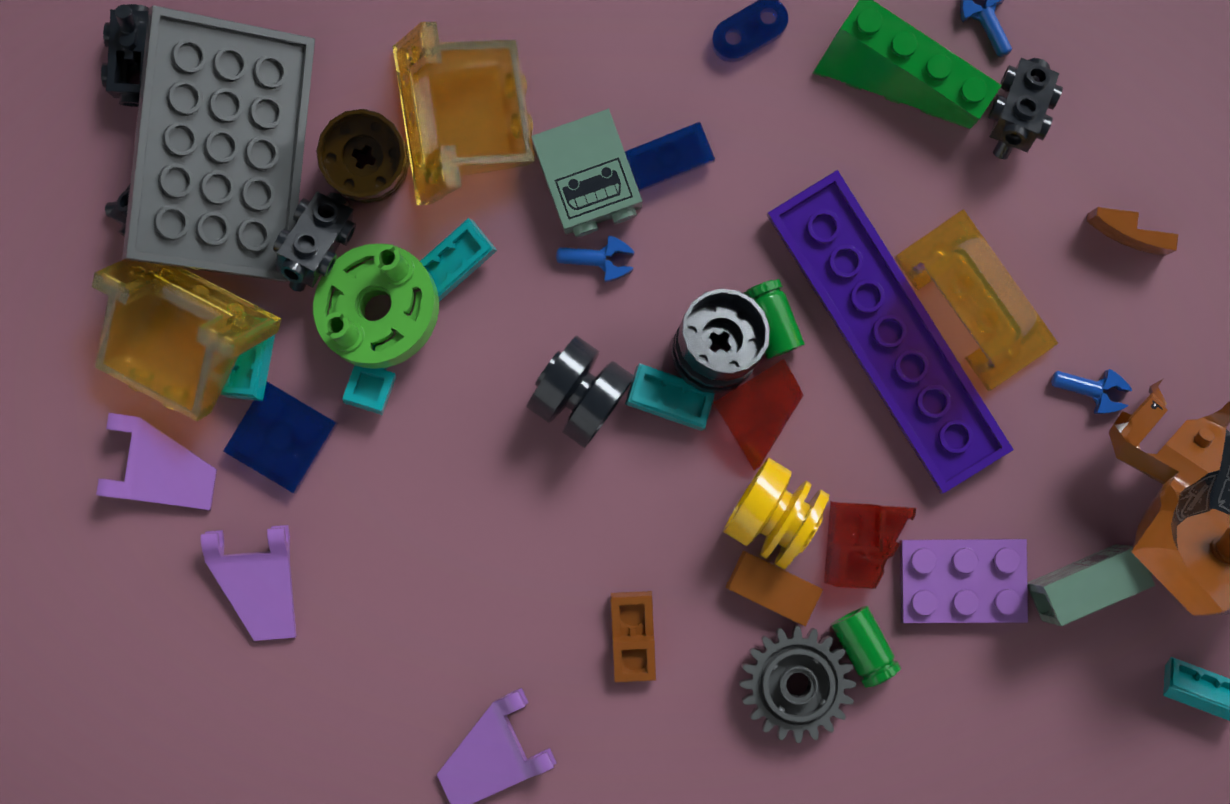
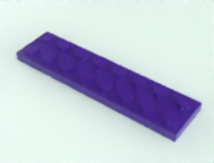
[767,170,1014,494]

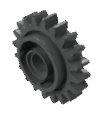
[739,625,856,743]

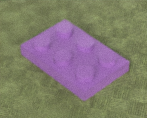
[900,539,1028,623]

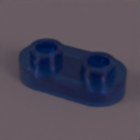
[712,0,788,62]

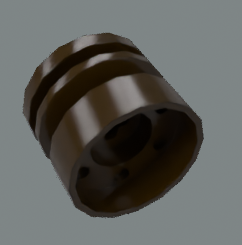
[316,109,410,204]

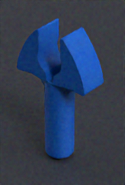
[960,0,1012,57]
[556,235,635,282]
[1051,369,1132,414]

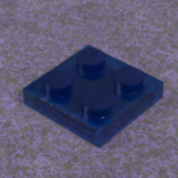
[223,381,338,494]

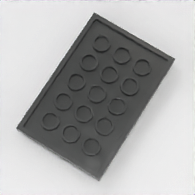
[122,5,315,282]

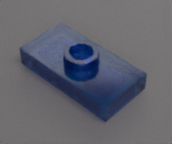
[625,122,715,192]

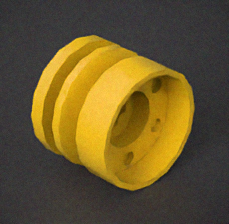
[723,458,830,569]

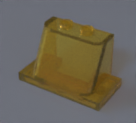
[393,22,535,205]
[894,209,1059,391]
[92,259,282,421]

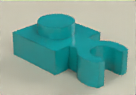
[342,344,396,415]

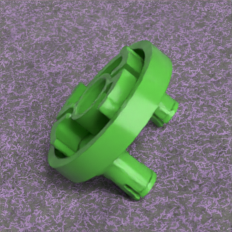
[313,244,439,369]

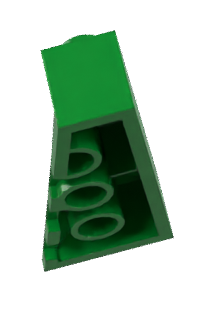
[813,0,1002,129]

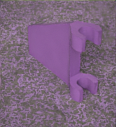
[96,413,217,510]
[201,525,297,641]
[437,688,557,804]

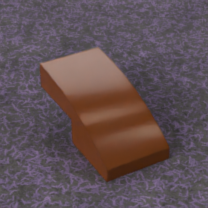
[1087,207,1179,256]
[725,550,823,627]
[611,591,656,682]

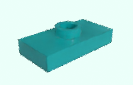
[420,218,497,302]
[220,315,278,401]
[625,363,715,431]
[1163,657,1230,721]

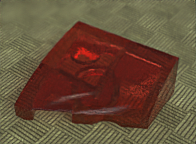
[713,359,804,471]
[824,501,916,589]

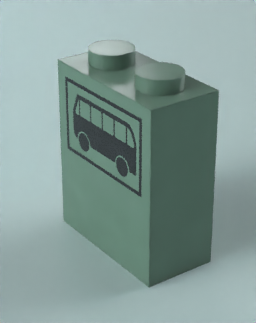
[531,109,643,237]
[1027,544,1156,626]

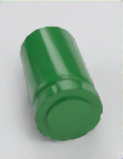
[743,279,805,360]
[831,605,901,688]

